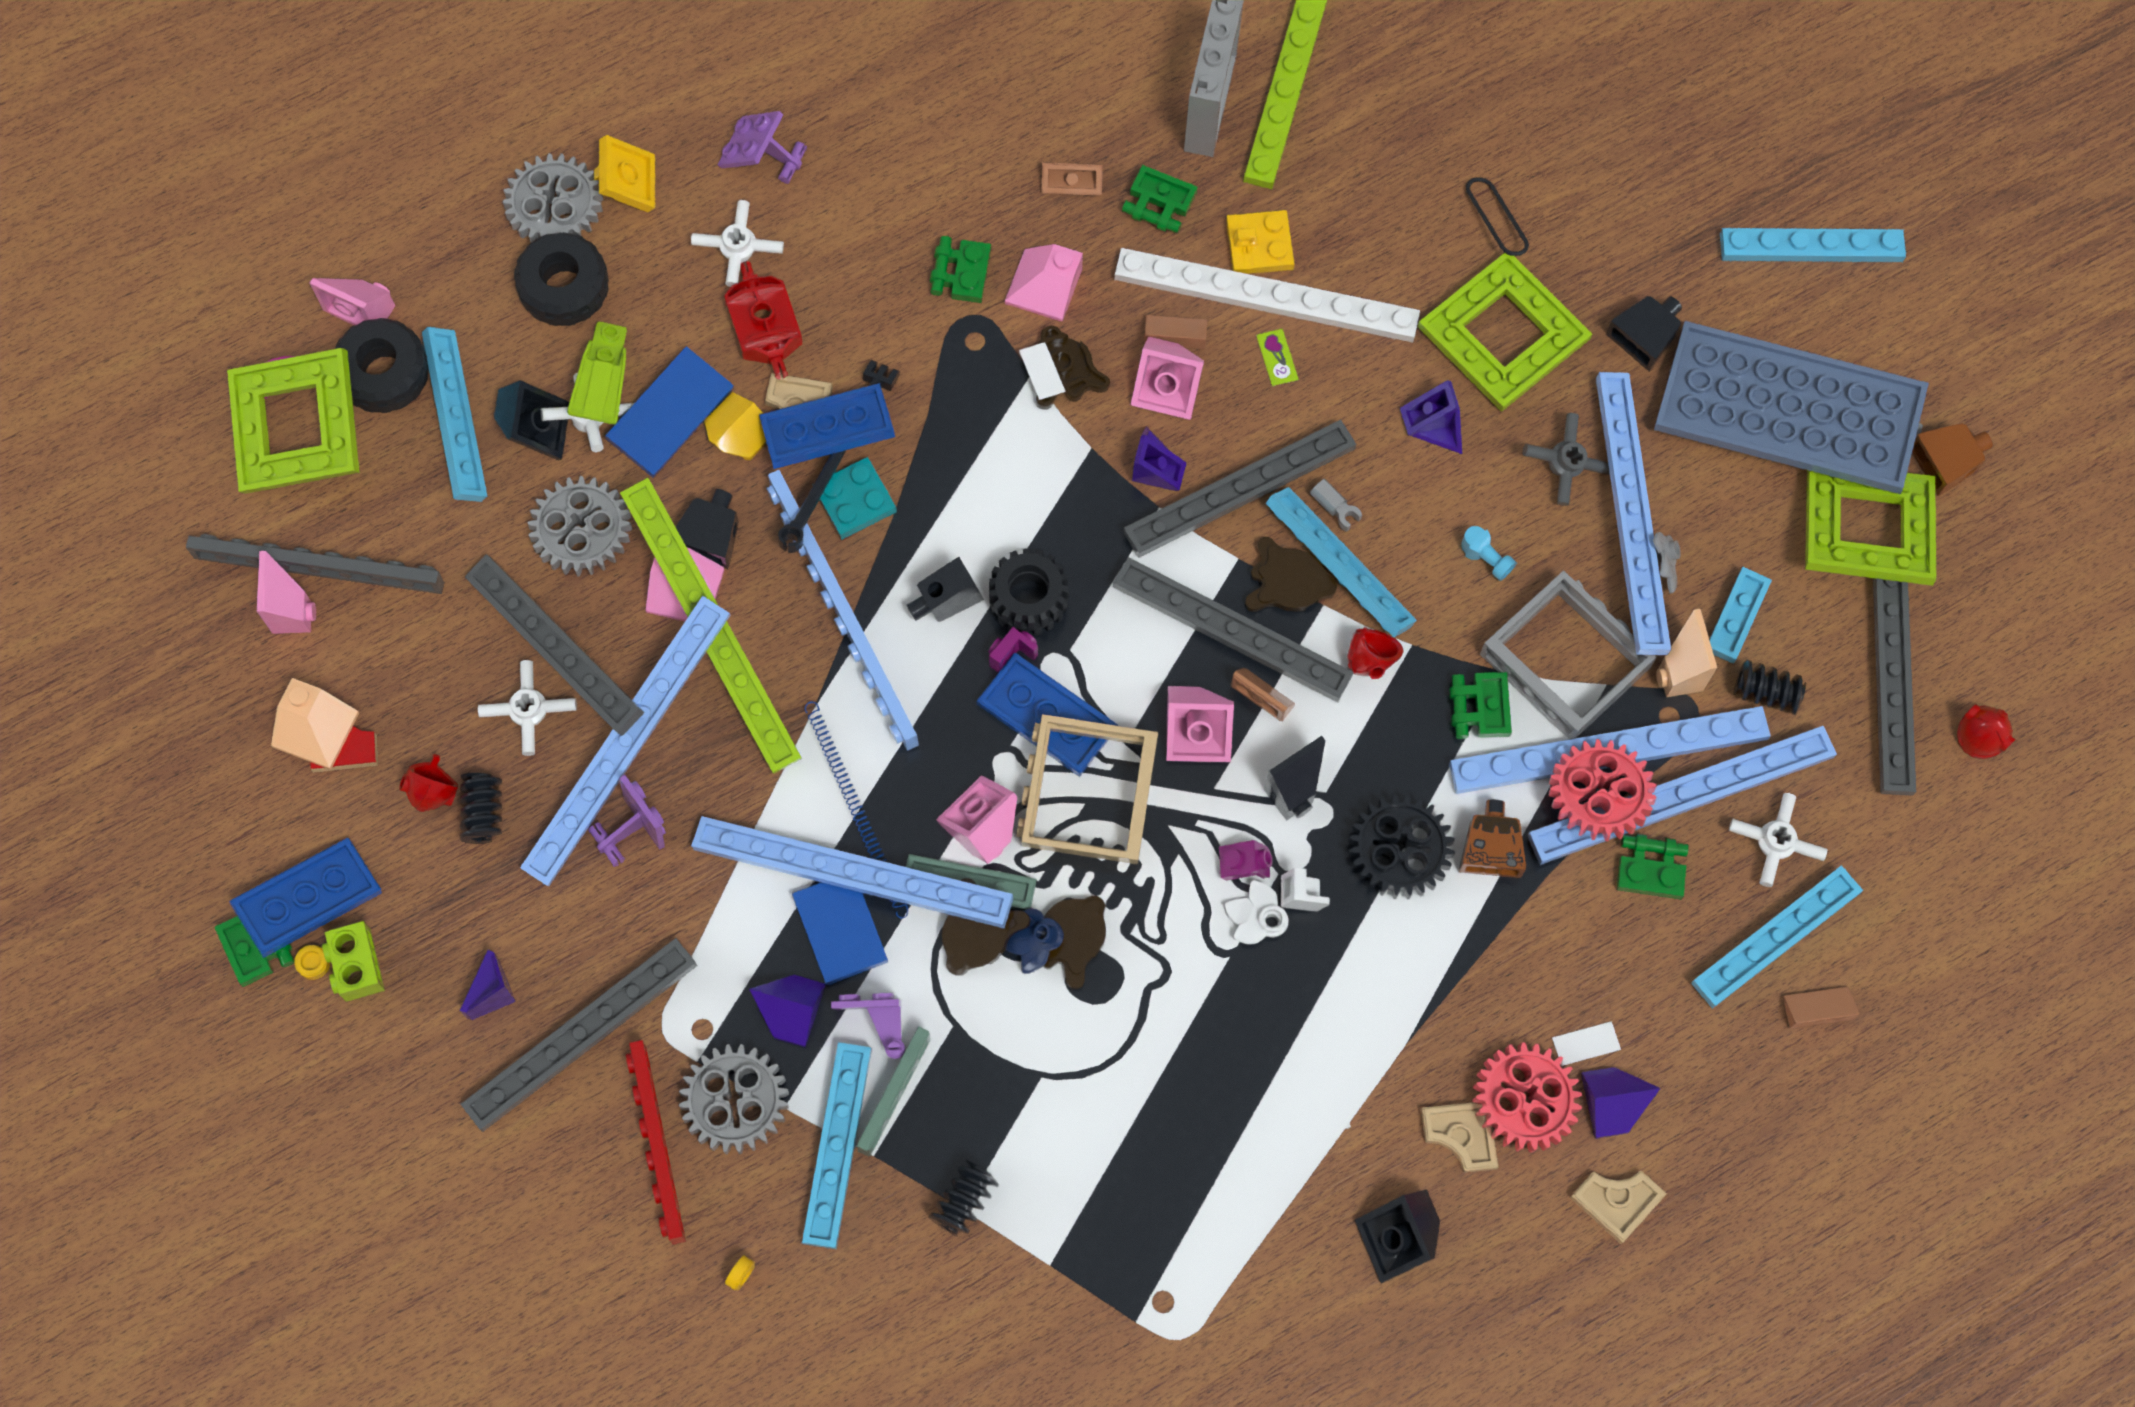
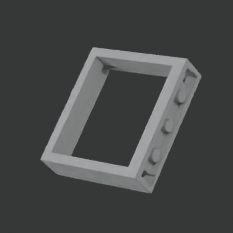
[1184,0,1244,157]
[1480,570,1656,740]

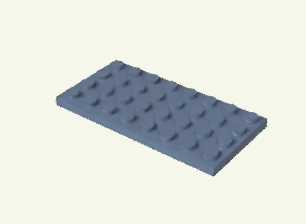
[1654,321,1929,494]

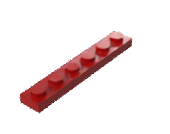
[626,1040,686,1245]

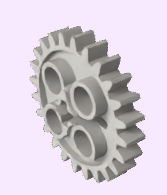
[503,153,603,242]
[528,476,632,576]
[679,1044,789,1155]

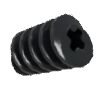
[1733,660,1806,715]
[460,772,502,844]
[929,1160,999,1237]

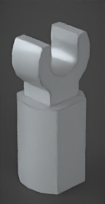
[1310,479,1362,532]

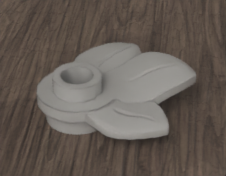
[1653,532,1681,593]

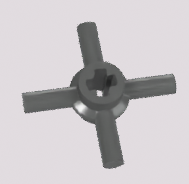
[1522,413,1610,506]

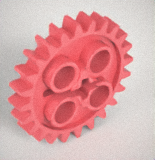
[1549,739,1657,841]
[1472,1042,1582,1153]

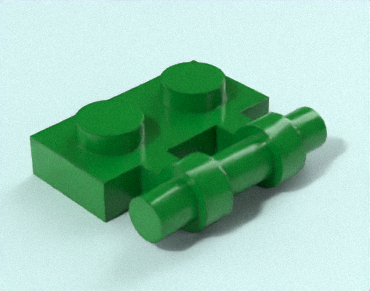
[1122,165,1198,234]
[929,236,991,303]
[1449,672,1512,739]
[1616,834,1689,900]
[214,916,294,987]

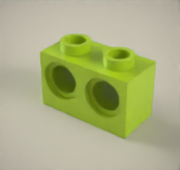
[322,921,385,1002]

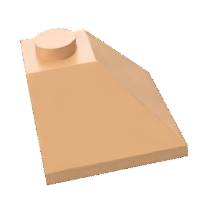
[1656,609,1717,698]
[271,678,359,770]

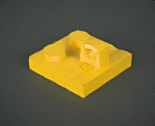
[594,135,655,213]
[1226,210,1295,274]

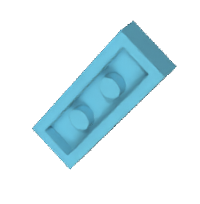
[1709,567,1772,664]

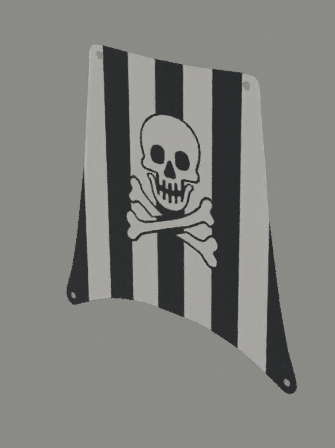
[662,315,1700,1340]

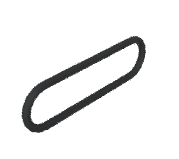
[1465,177,1529,256]

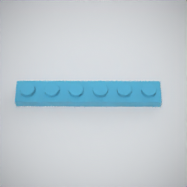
[1720,228,1906,262]
[422,327,488,502]
[1266,487,1417,637]
[1691,865,1863,1009]
[802,1042,872,1250]

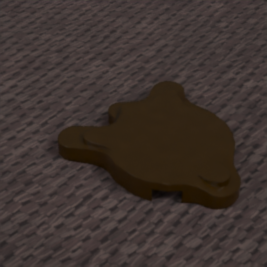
[1036,326,1110,410]
[1245,537,1337,612]
[942,878,1031,976]
[1043,896,1106,990]

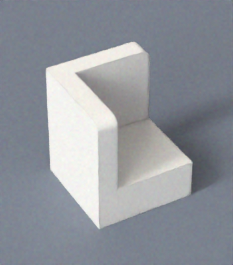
[1281,868,1329,912]

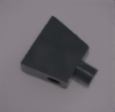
[1606,296,1682,372]
[676,489,739,569]
[907,557,984,622]

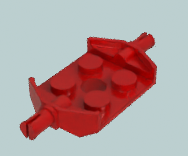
[724,261,802,379]

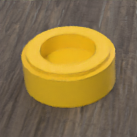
[294,945,330,980]
[725,1255,755,1291]

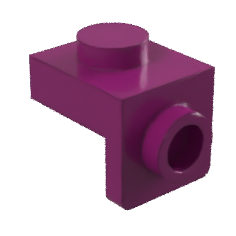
[988,627,1038,673]
[1219,840,1272,881]

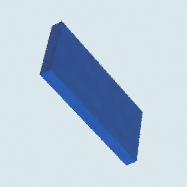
[605,346,734,478]
[759,383,895,469]
[977,653,1118,777]
[229,837,382,958]

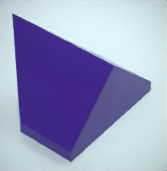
[1400,380,1463,454]
[1132,426,1187,491]
[460,950,516,1020]
[749,975,826,1048]
[1581,1067,1661,1139]

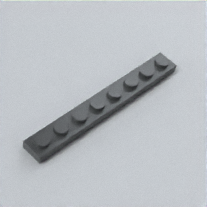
[1123,420,1357,558]
[186,534,444,594]
[465,554,645,736]
[1113,557,1354,703]
[1873,578,1916,796]
[461,938,697,1132]

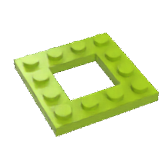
[1418,253,1592,412]
[227,348,360,494]
[1805,470,1936,586]

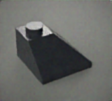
[494,380,570,461]
[1264,736,1326,821]
[1354,1189,1440,1283]

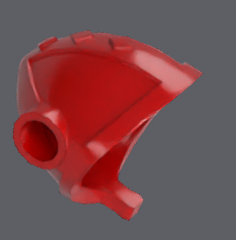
[1347,627,1404,679]
[1957,704,2016,759]
[399,754,459,812]

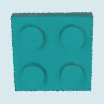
[812,457,897,540]

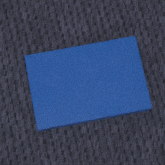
[792,882,888,986]

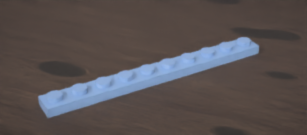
[1596,372,1671,655]
[766,470,919,751]
[520,596,731,886]
[1449,706,1771,794]
[1527,726,1837,865]
[691,816,1014,928]

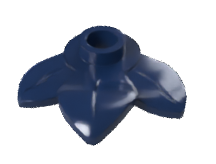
[1006,908,1064,974]

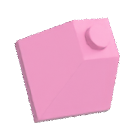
[1005,244,1083,322]
[310,278,395,326]
[1131,336,1204,420]
[646,548,725,622]
[257,551,316,634]
[1166,686,1234,762]
[936,775,1017,864]

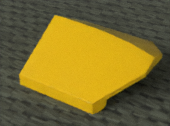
[704,392,767,461]

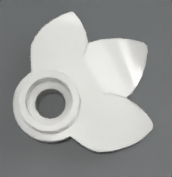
[1225,880,1288,944]

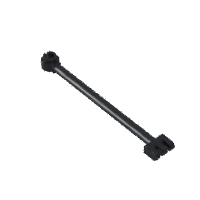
[778,360,900,553]

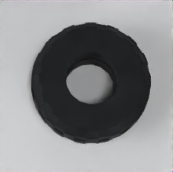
[514,232,609,326]
[335,318,429,413]

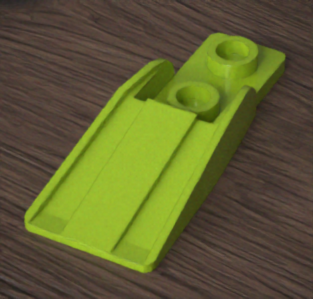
[567,322,627,425]

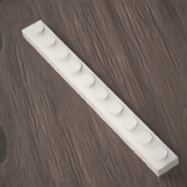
[1115,248,1420,343]

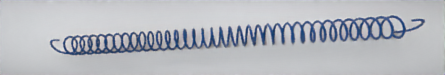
[805,701,909,919]

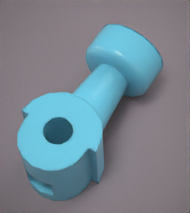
[1461,526,1517,581]

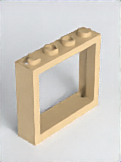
[1016,714,1158,864]

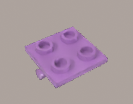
[718,111,807,184]
[588,774,666,867]
[831,993,905,1059]

